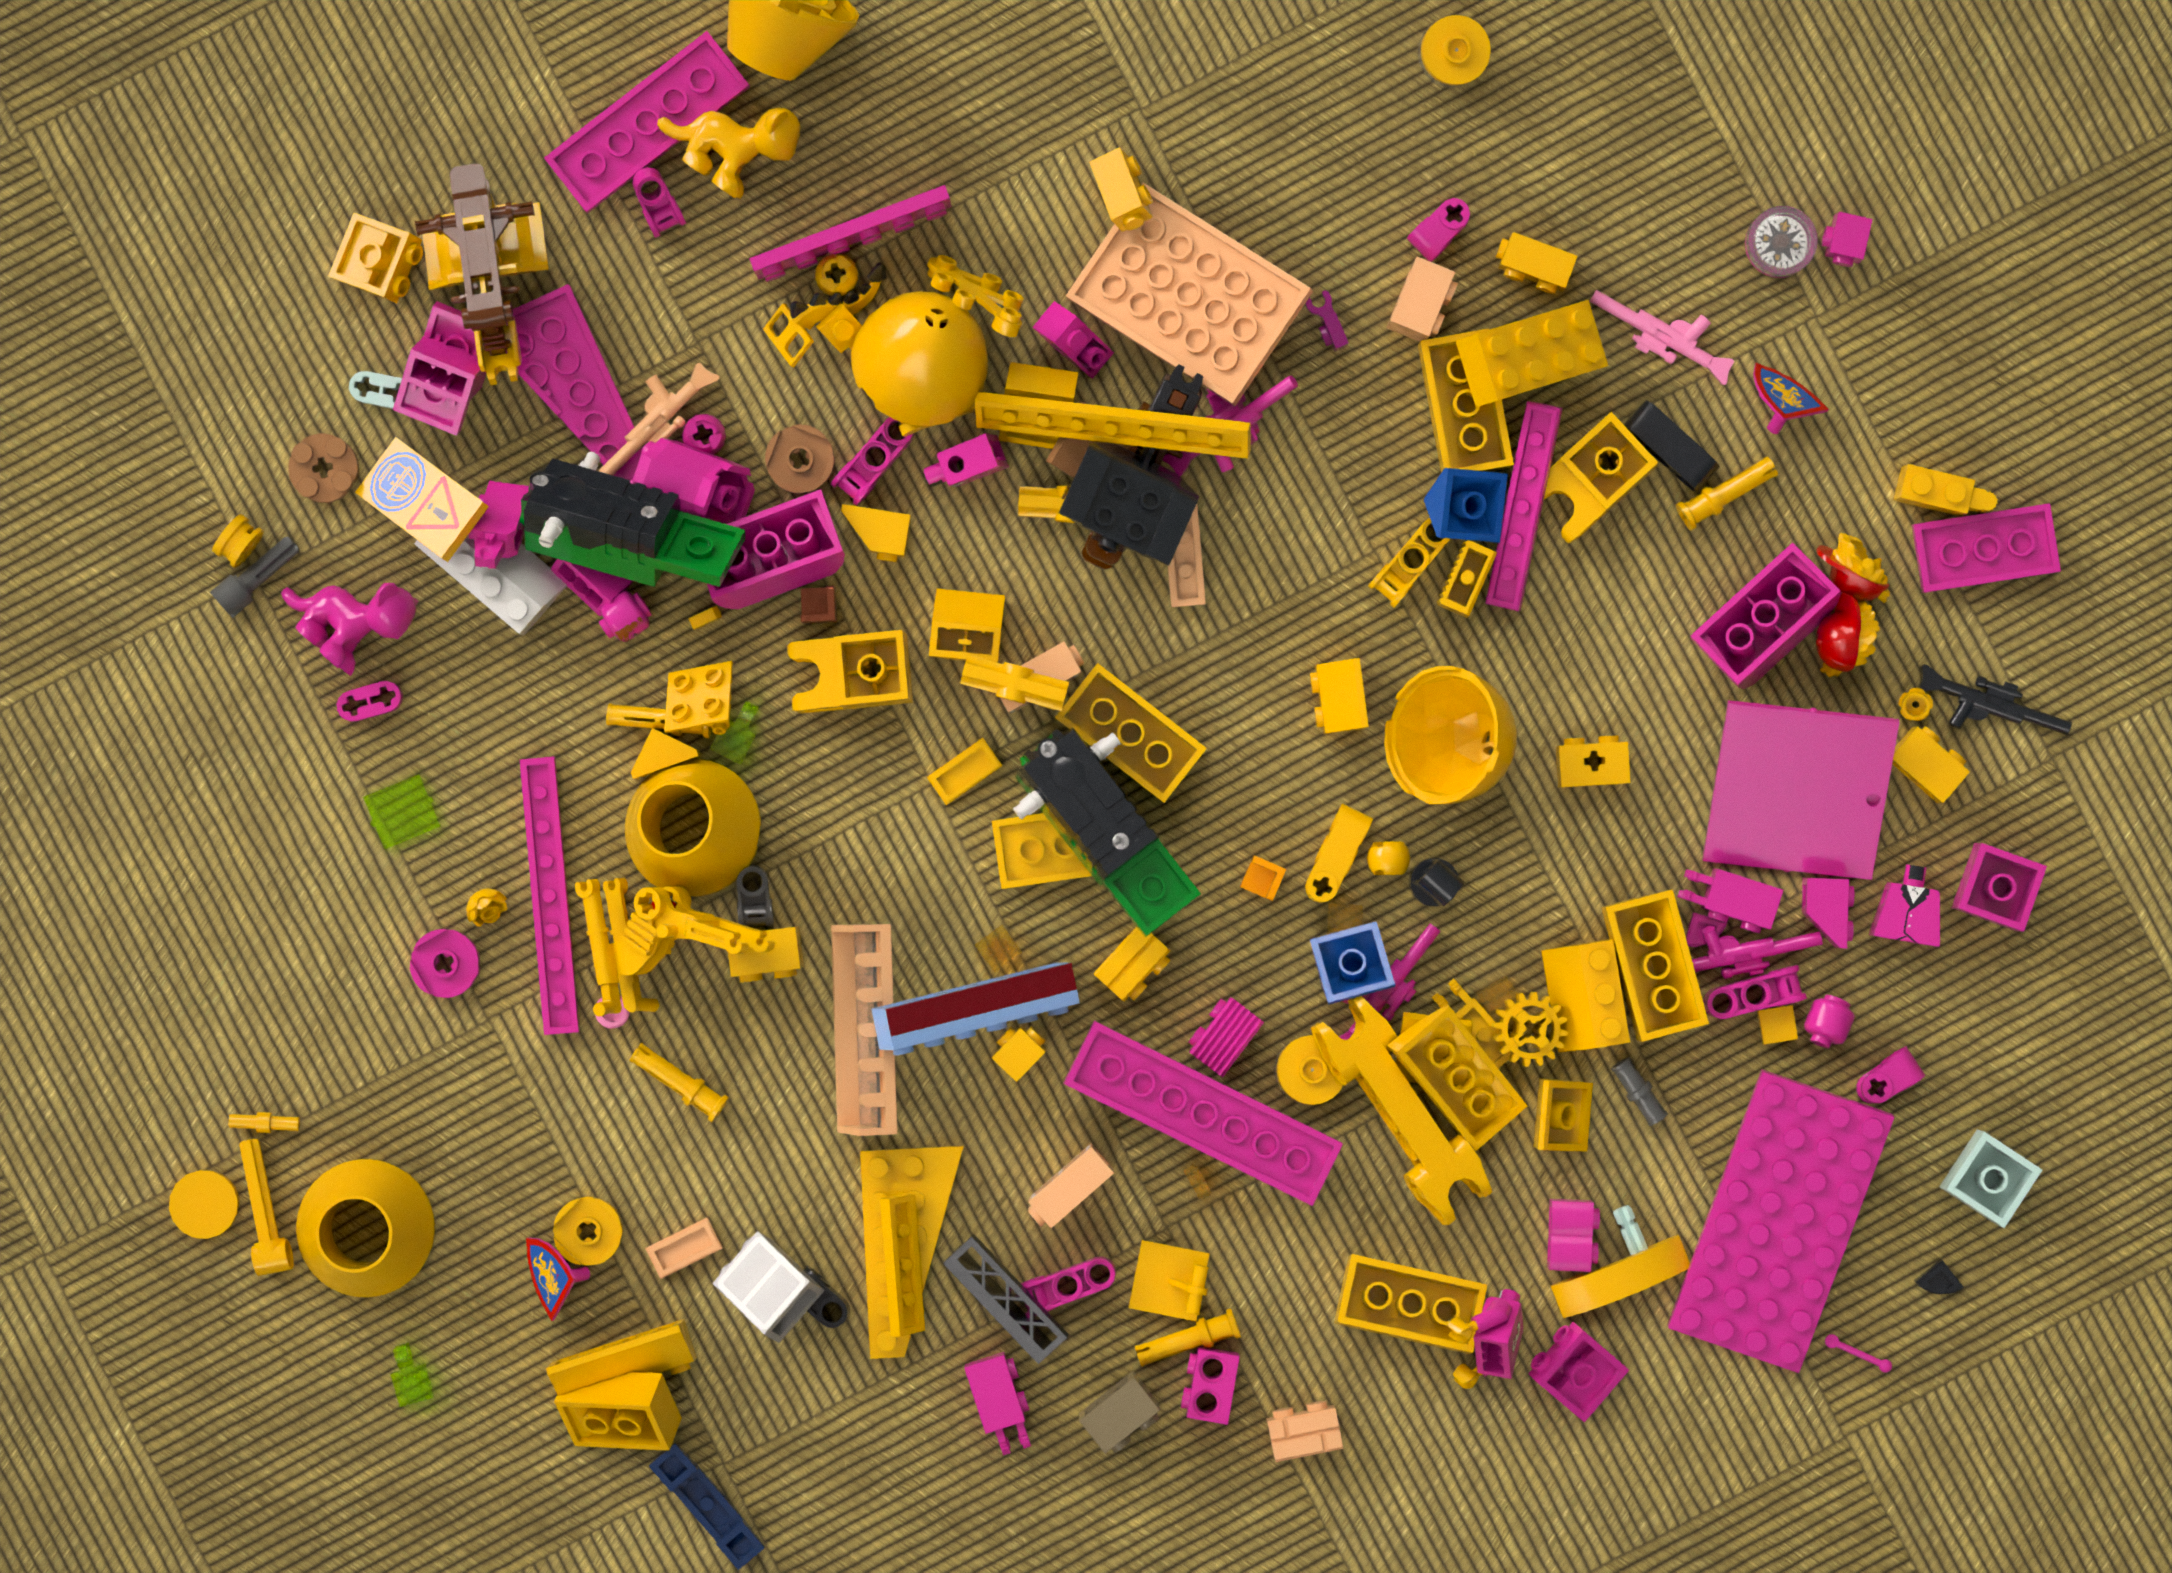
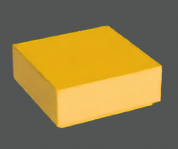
[1757,1005,1798,1045]

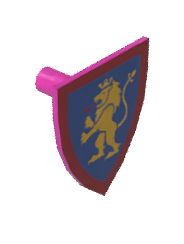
[1753,363,1829,434]
[526,1237,590,1321]

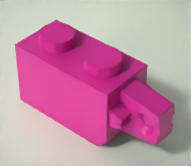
[469,481,529,569]

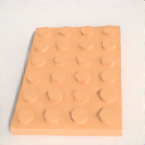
[1066,183,1313,406]

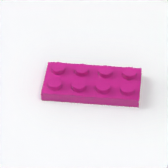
[1911,503,2061,593]

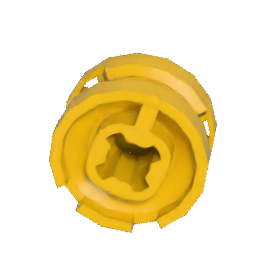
[212,514,264,569]

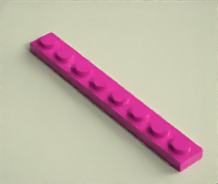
[519,756,580,1035]

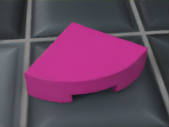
[1686,912,1727,947]

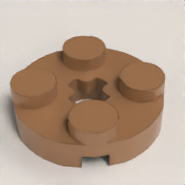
[765,424,835,494]
[288,433,359,503]

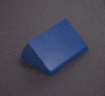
[1423,468,1508,543]
[1310,921,1395,1005]

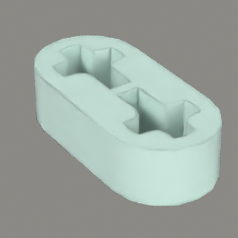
[349,371,402,409]

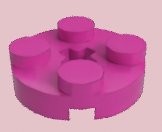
[410,929,480,998]

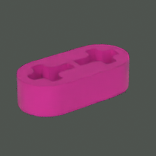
[337,681,403,722]

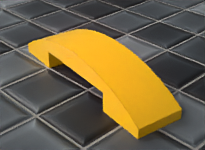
[1550,1234,1690,1318]

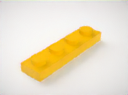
[880,1193,925,1337]

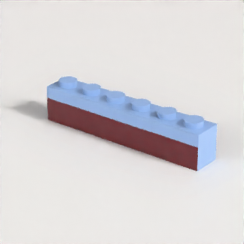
[871,962,1080,1055]

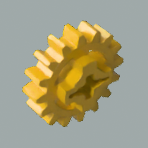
[1491,992,1568,1067]

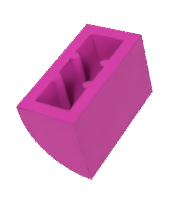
[550,559,634,616]

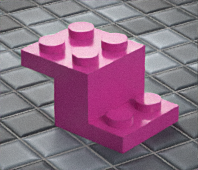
[393,301,486,436]

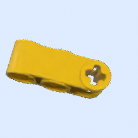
[1368,518,1450,608]
[1305,803,1373,903]

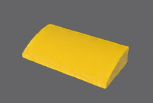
[1387,1005,1527,1151]

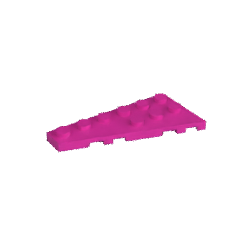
[513,284,644,482]

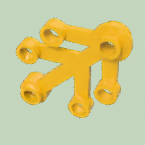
[927,255,1024,337]

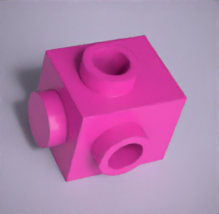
[1821,212,1873,267]

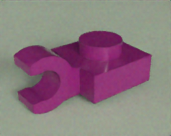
[1305,290,1349,352]

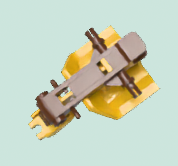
[415,164,549,386]

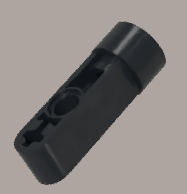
[1409,858,1465,906]

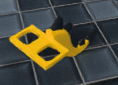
[763,262,887,368]

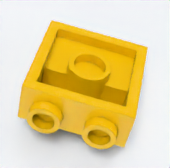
[328,213,423,304]

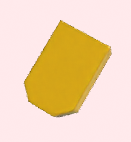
[688,606,722,630]

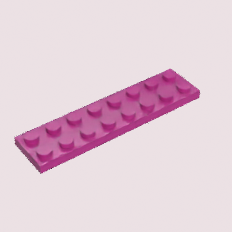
[1063,1021,1343,1206]

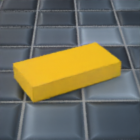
[927,738,1003,806]

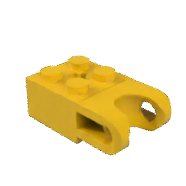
[1544,412,1658,544]
[787,630,913,714]

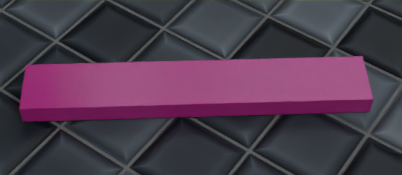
[1485,401,1563,611]

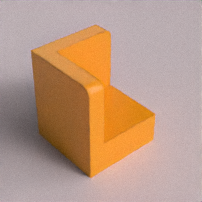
[1240,855,1286,901]

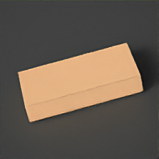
[645,1217,723,1279]

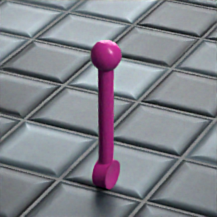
[1824,1334,1892,1373]

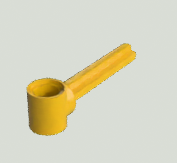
[239,1139,294,1276]

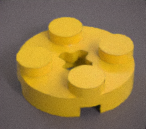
[553,1196,624,1266]

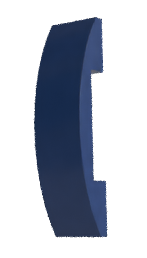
[649,1443,765,1570]

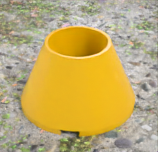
[727,0,859,81]
[625,759,761,897]
[296,1159,435,1297]

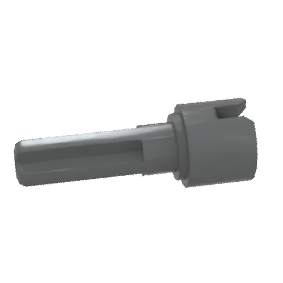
[210,537,299,618]

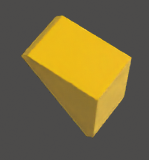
[631,728,701,779]

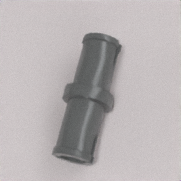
[1611,1057,1668,1126]

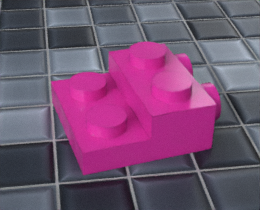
[1528,1322,1629,1423]

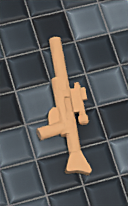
[598,363,720,475]

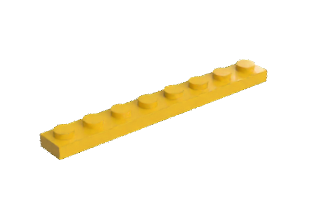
[975,392,1251,459]

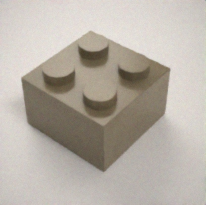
[1079,1371,1160,1454]

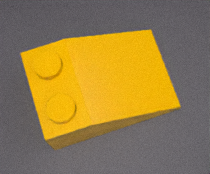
[554,1372,682,1451]

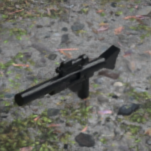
[1918,664,2072,735]

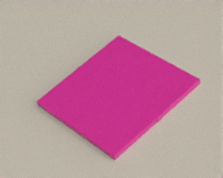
[1702,700,1899,880]

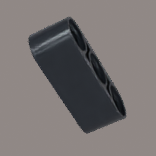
[1624,400,1720,493]

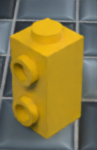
[1089,147,1153,232]
[1495,232,1578,294]

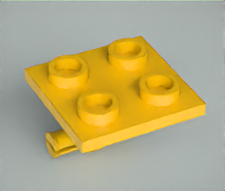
[1128,1240,1210,1321]

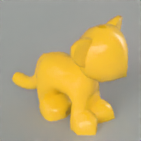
[657,108,801,199]

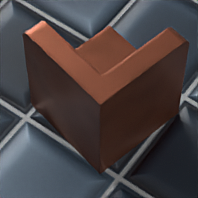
[800,586,837,624]

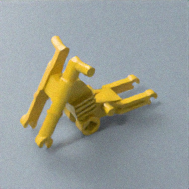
[575,878,775,1017]

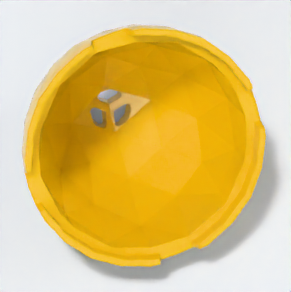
[851,291,988,426]
[1384,666,1517,804]

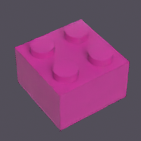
[1951,843,2047,932]

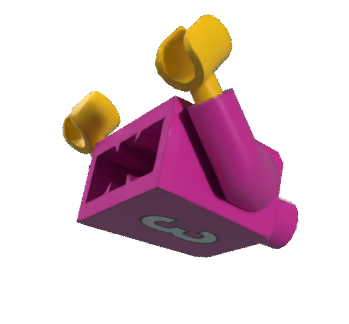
[1448,1289,1524,1389]

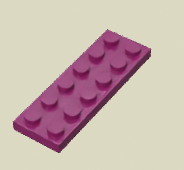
[544,31,750,214]
[749,185,952,282]

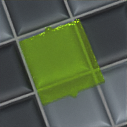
[363,774,441,850]

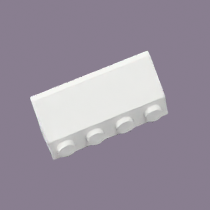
[414,534,567,636]

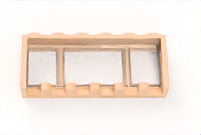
[831,924,897,1136]

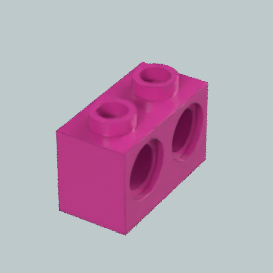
[1181,1346,1240,1425]

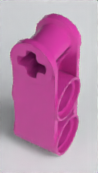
[831,417,914,506]
[1703,965,1807,1019]
[1021,1256,1116,1318]

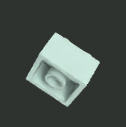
[1939,1129,2042,1228]

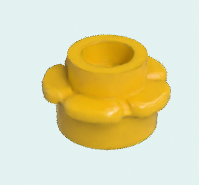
[1898,688,1933,721]

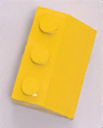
[1541,939,1630,1053]

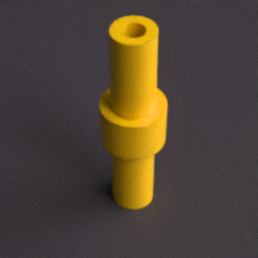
[228,1112,300,1133]

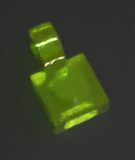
[710,701,760,765]
[390,1342,434,1407]

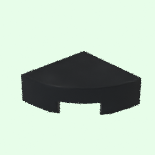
[1914,1259,1964,1294]

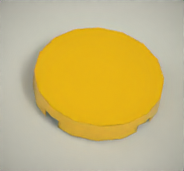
[169,1170,240,1239]

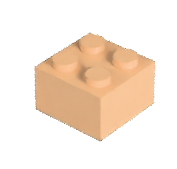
[1386,256,1458,342]

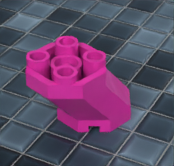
[630,438,755,524]

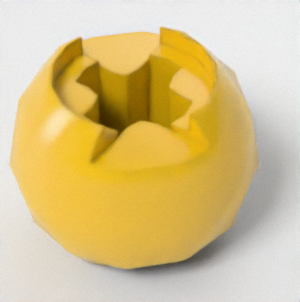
[815,254,858,296]
[1366,841,1411,875]

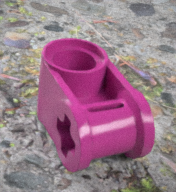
[632,167,687,238]
[1406,198,1470,262]
[1856,1046,1926,1103]

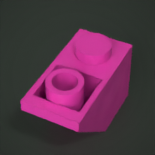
[1032,301,1114,379]
[1802,878,1855,949]

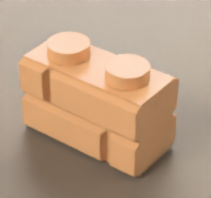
[1266,1401,1343,1462]

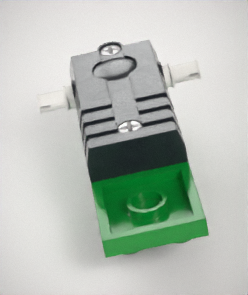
[520,452,745,587]
[1013,728,1201,938]

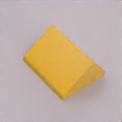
[1533,1078,1593,1152]

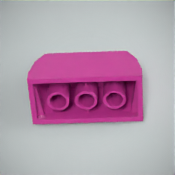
[707,489,845,609]
[1690,542,1841,689]

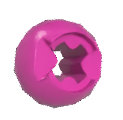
[682,414,726,455]

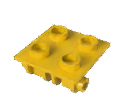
[664,661,733,735]

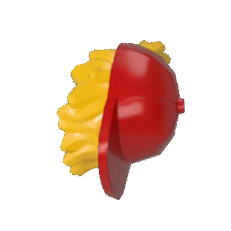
[1816,533,1890,603]
[1816,593,1880,677]

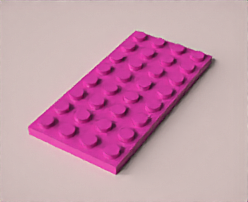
[1667,1069,1895,1373]

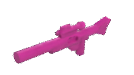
[1163,375,1298,476]
[1339,924,1441,1040]
[1692,926,1823,979]

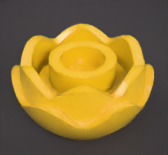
[466,888,508,927]

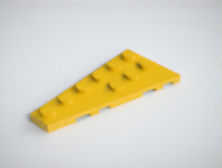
[860,1145,964,1359]

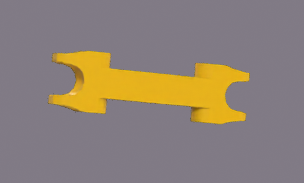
[1311,996,1493,1225]

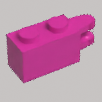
[1677,869,1784,934]
[964,1352,1031,1455]

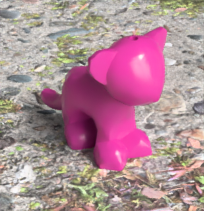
[281,583,419,676]

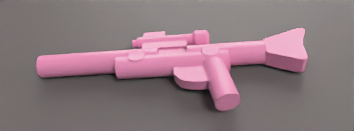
[1589,290,1734,385]

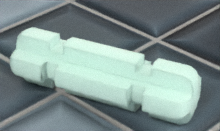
[1613,1205,1648,1255]

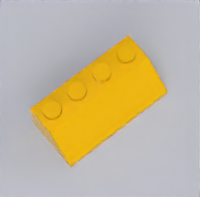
[1601,889,1709,1042]
[546,1319,697,1396]

